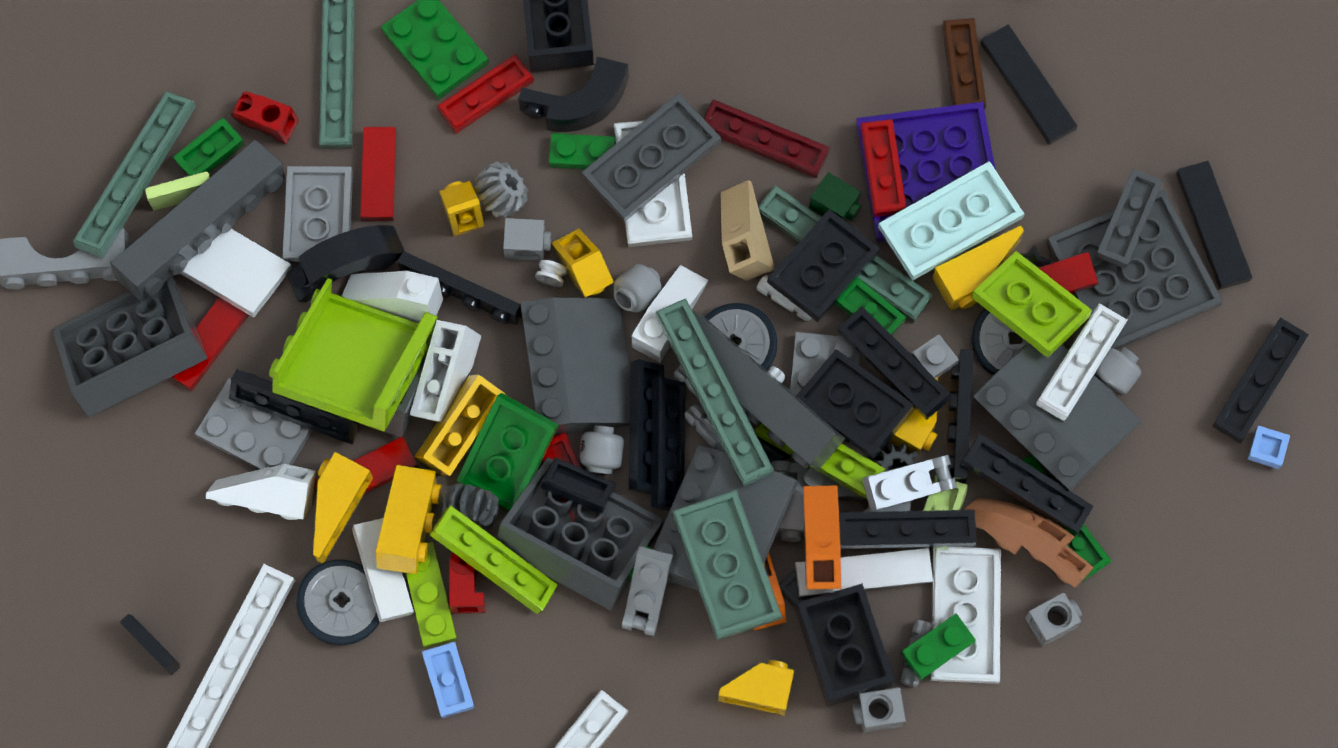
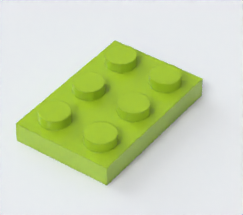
[972,251,1092,358]

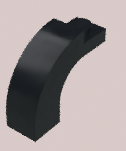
[518,57,629,132]
[287,225,405,302]

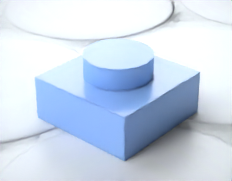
[1247,425,1290,469]

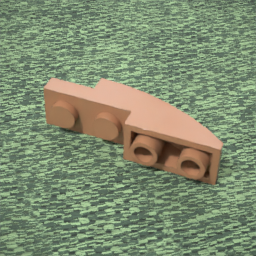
[964,497,1094,588]

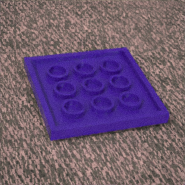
[856,102,996,242]

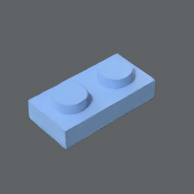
[422,642,475,719]

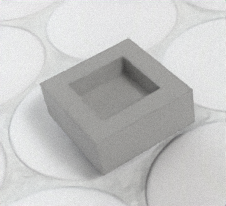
[912,334,959,379]

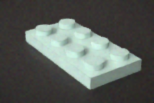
[878,161,1024,281]

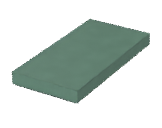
[672,490,782,641]

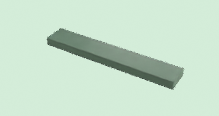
[319,0,355,149]
[73,91,196,258]
[758,185,933,323]
[656,298,774,487]

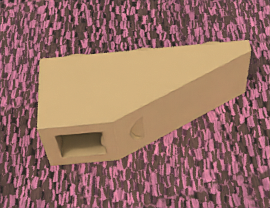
[721,180,775,281]

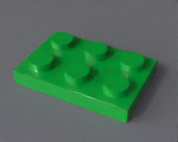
[381,0,489,100]
[456,393,559,511]

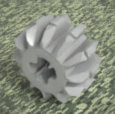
[473,161,529,218]

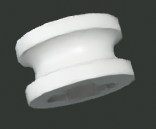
[535,260,568,287]

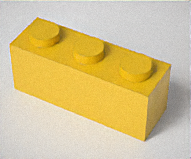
[414,374,505,476]
[375,465,442,574]

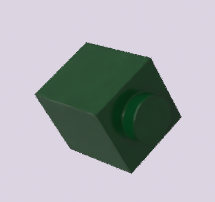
[809,172,862,222]

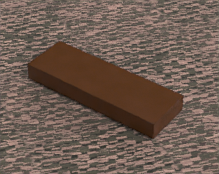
[942,18,986,110]

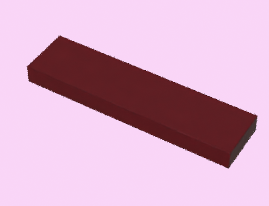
[703,99,830,178]

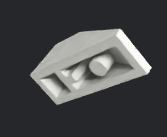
[631,265,708,363]
[341,271,443,323]
[410,320,481,423]

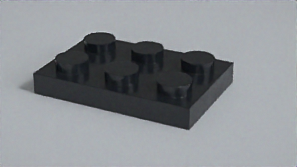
[767,209,880,322]
[797,349,915,459]

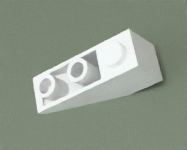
[206,464,317,520]

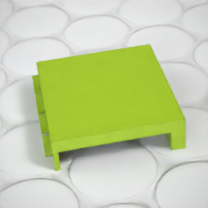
[269,278,438,432]

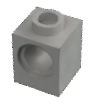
[503,218,551,261]
[1025,592,1082,647]
[852,688,906,733]

